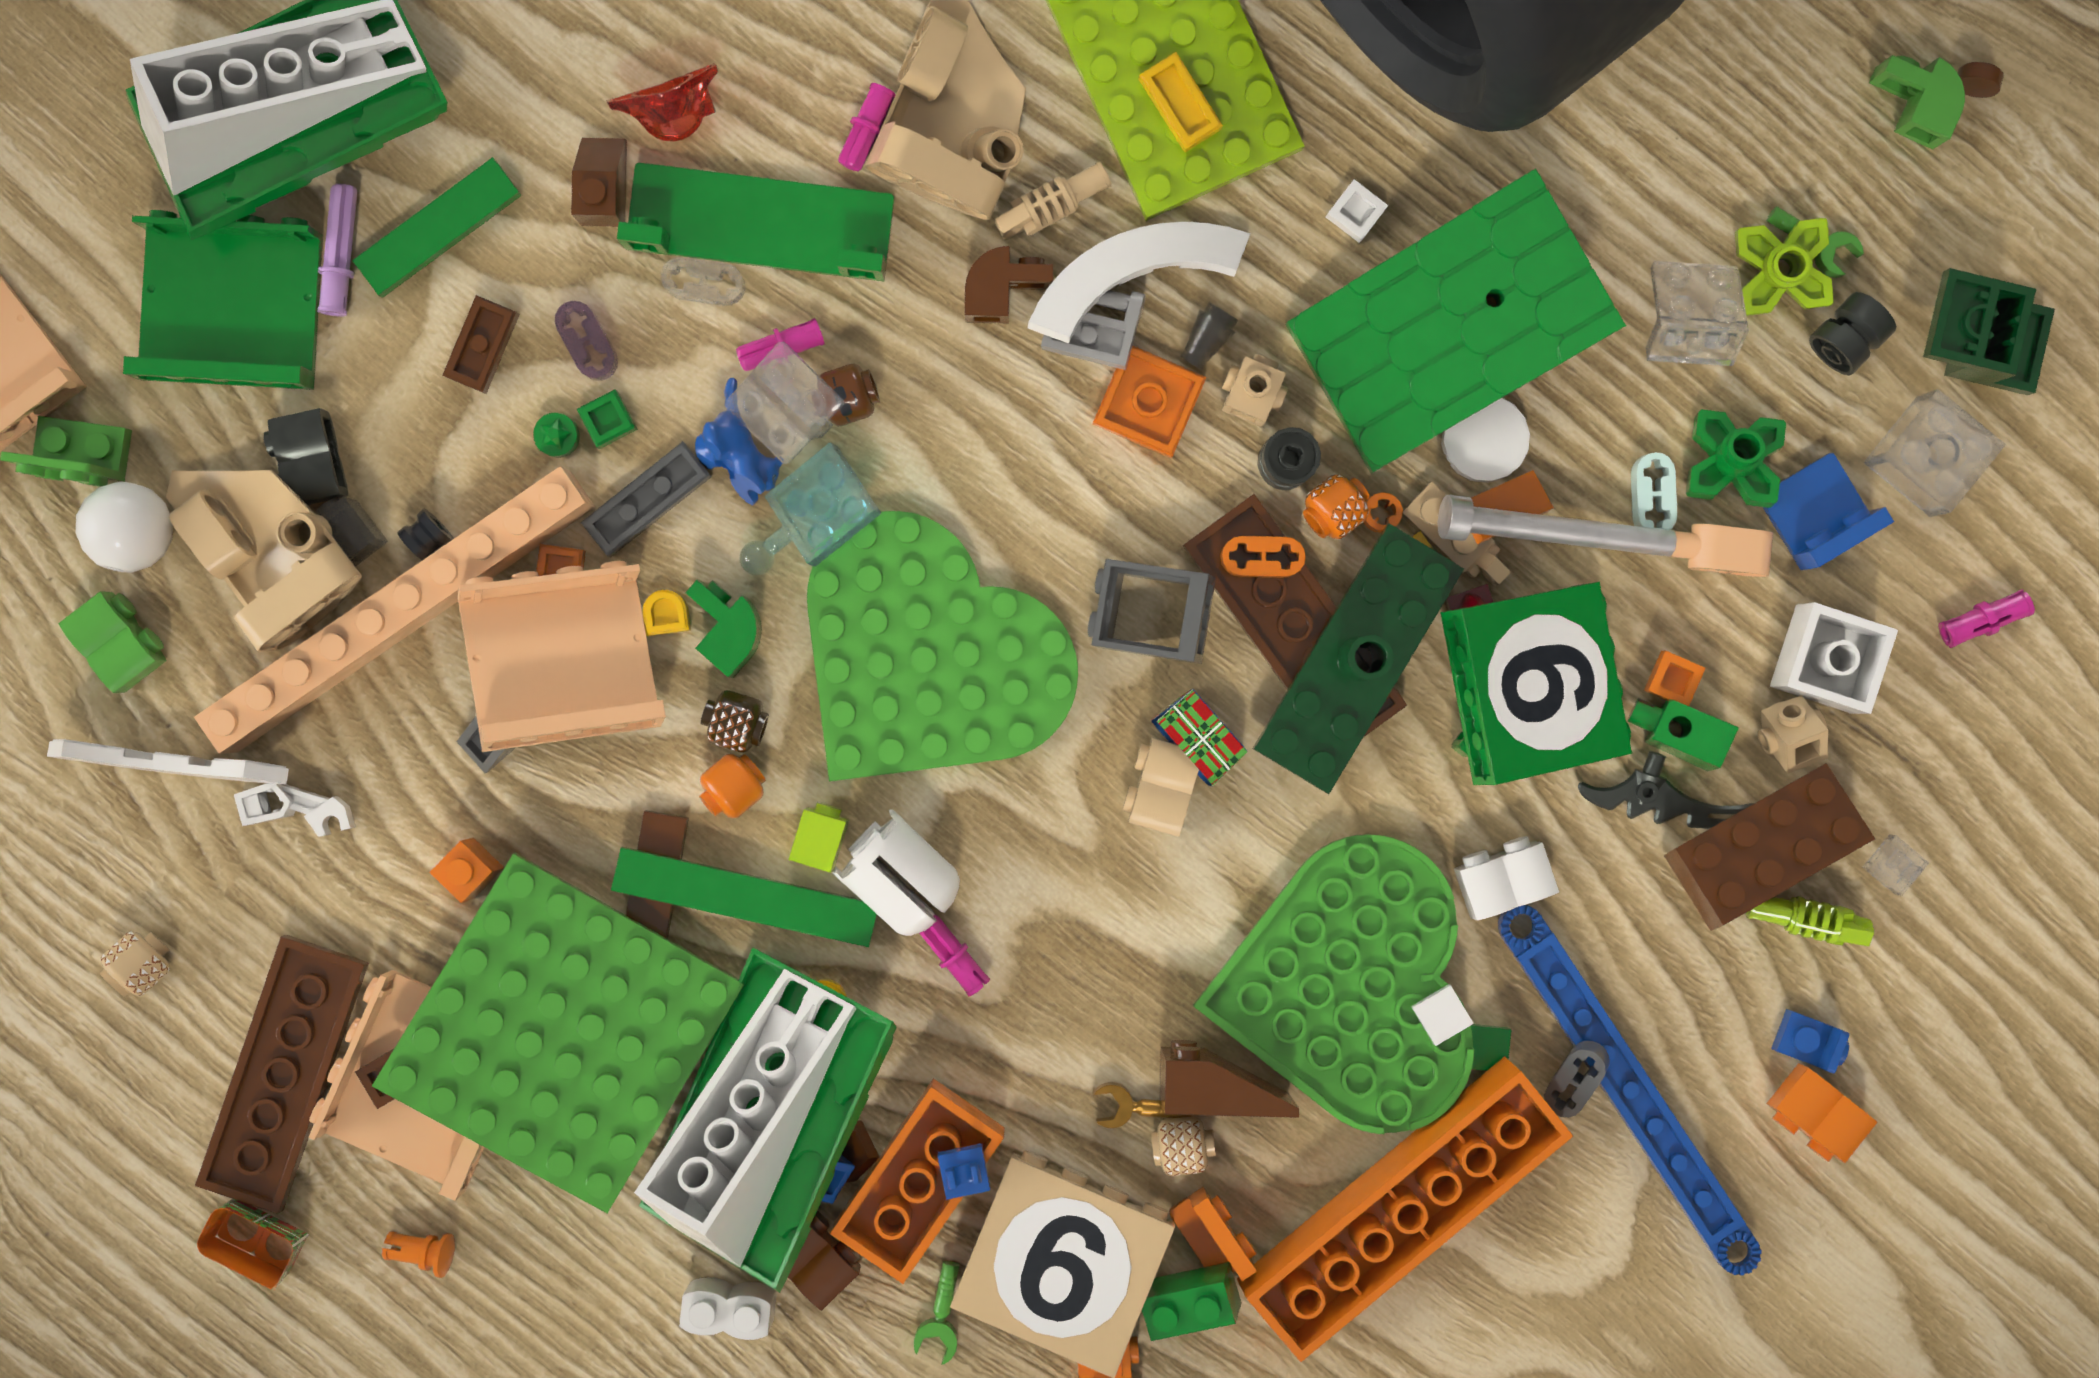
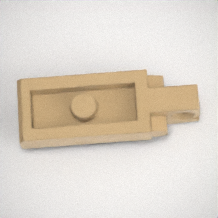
[1402,481,1511,586]

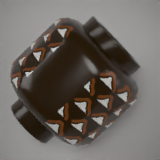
[701,690,769,752]

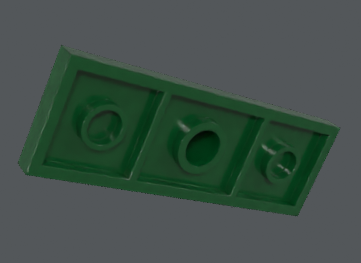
[1252,523,1464,794]

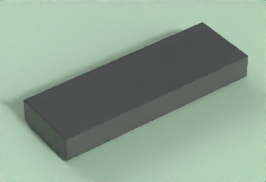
[581,441,712,558]

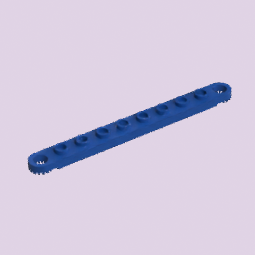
[1498,905,1762,1275]

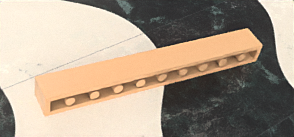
[194,466,595,754]

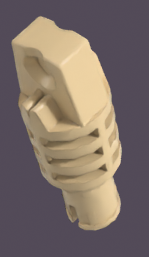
[995,161,1112,240]

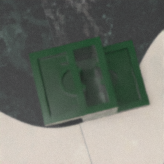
[1923,268,2055,395]

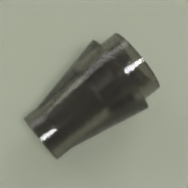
[1180,302,1238,370]

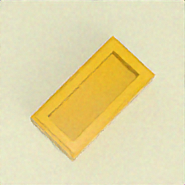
[1138,52,1223,152]

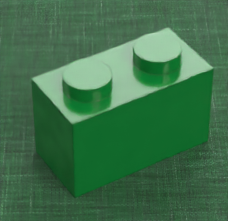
[1142,1262,1242,1341]

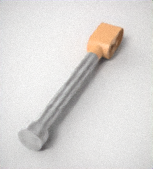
[1438,495,1773,577]

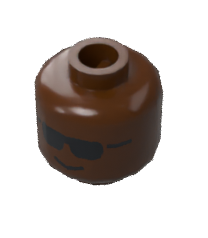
[812,363,880,427]

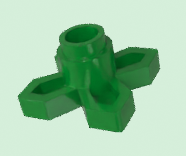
[1686,409,1786,508]

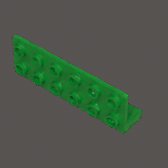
[617,163,895,282]

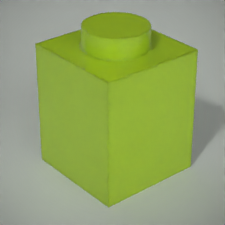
[788,802,849,873]

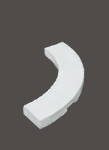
[1028,222,1251,343]
[47,739,289,784]

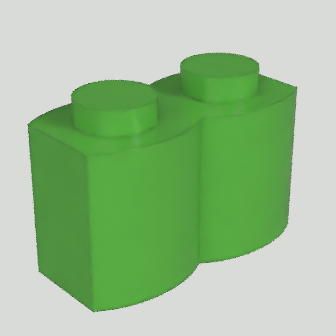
[58,591,167,693]

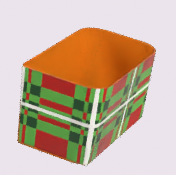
[197,1199,309,1290]

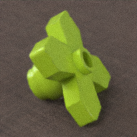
[1735,218,1834,316]

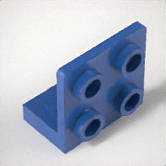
[1763,453,1894,570]

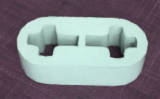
[1631,452,1677,530]

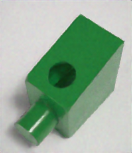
[1627,698,1739,772]

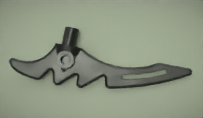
[1578,751,1754,829]

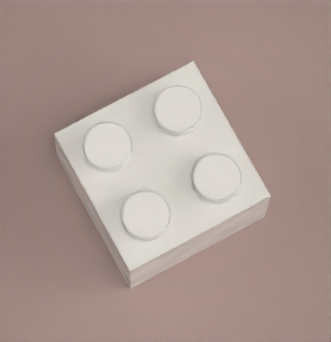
[1770,602,1898,714]

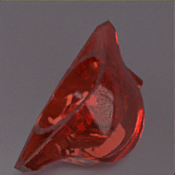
[606,63,718,142]

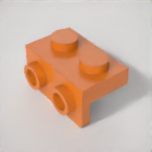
[1169,1187,1257,1281]

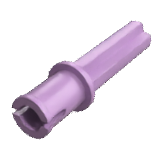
[317,184,357,317]

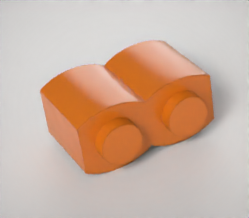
[1766,1063,1877,1163]

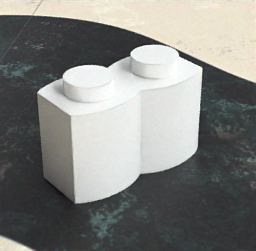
[1454,836,1559,920]
[679,1277,777,1340]

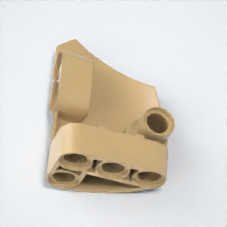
[865,0,1026,220]
[166,470,362,652]

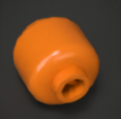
[699,754,766,818]

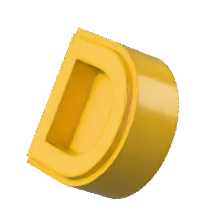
[643,590,691,636]

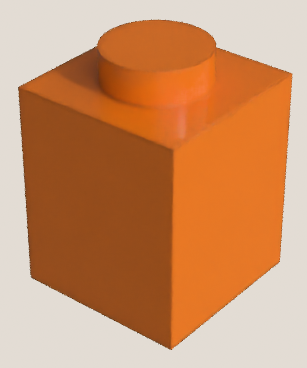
[429,837,505,903]

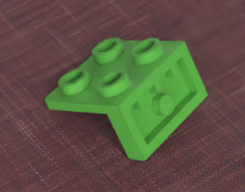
[0,416,132,487]

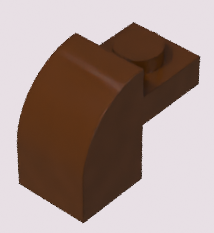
[964,246,1053,324]

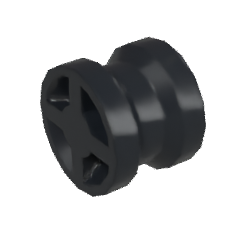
[397,508,454,560]

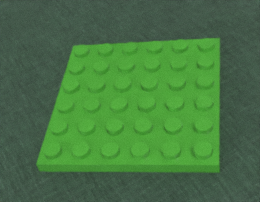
[372,852,744,1213]

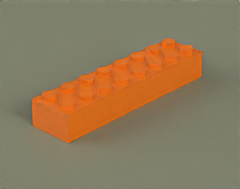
[1236,1056,1573,1362]

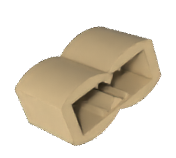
[1122,737,1199,837]

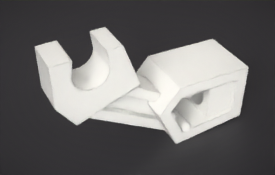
[234,783,355,837]

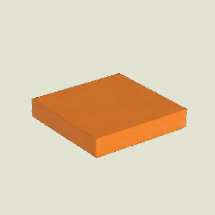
[1092,346,1207,459]

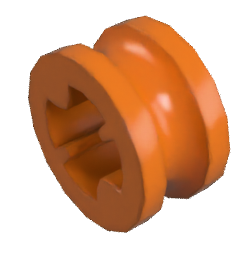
[1363,492,1403,533]

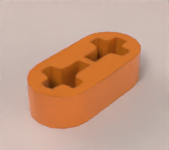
[1220,536,1306,578]

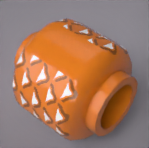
[1303,475,1369,539]

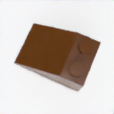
[1159,1040,1299,1118]

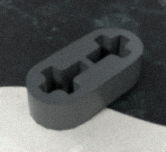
[1544,1041,1610,1118]

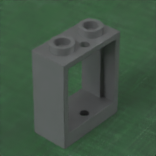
[1088,559,1216,664]

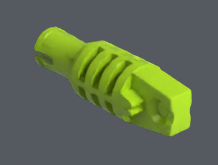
[1746,896,1874,946]

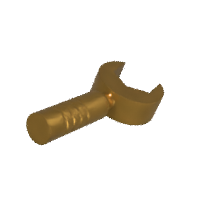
[1093,1082,1191,1128]

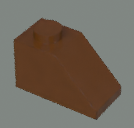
[571,138,627,227]

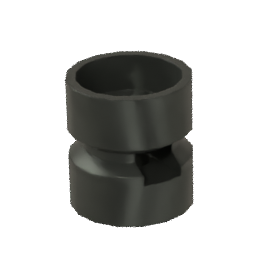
[1809,292,1897,376]
[1257,427,1321,490]

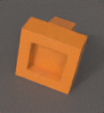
[1644,650,1706,706]

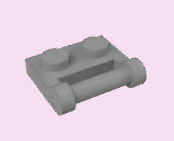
[1041,290,1146,370]

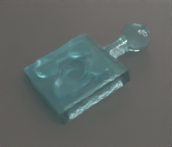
[740,443,881,575]

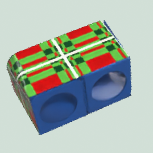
[1151,689,1247,787]

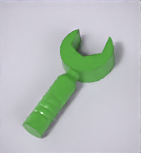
[1766,206,1864,278]
[914,1261,960,1365]

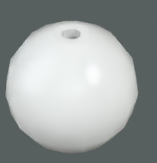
[76,482,173,573]

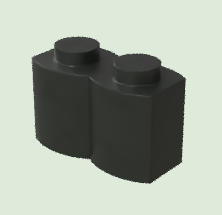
[264,408,348,505]

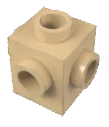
[1221,354,1288,427]
[1758,695,1828,774]

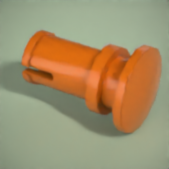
[382,1231,455,1278]

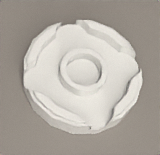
[1441,398,1530,483]

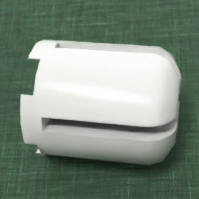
[832,810,960,936]

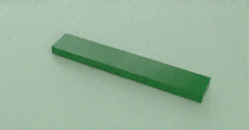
[611,846,877,947]

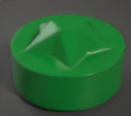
[533,413,580,458]

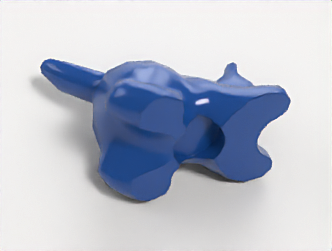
[695,378,785,505]

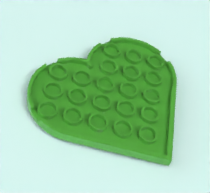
[807,511,1078,781]
[1193,834,1474,1134]

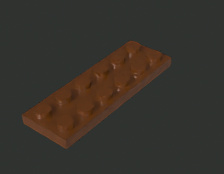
[1183,494,1407,737]
[195,935,369,1214]

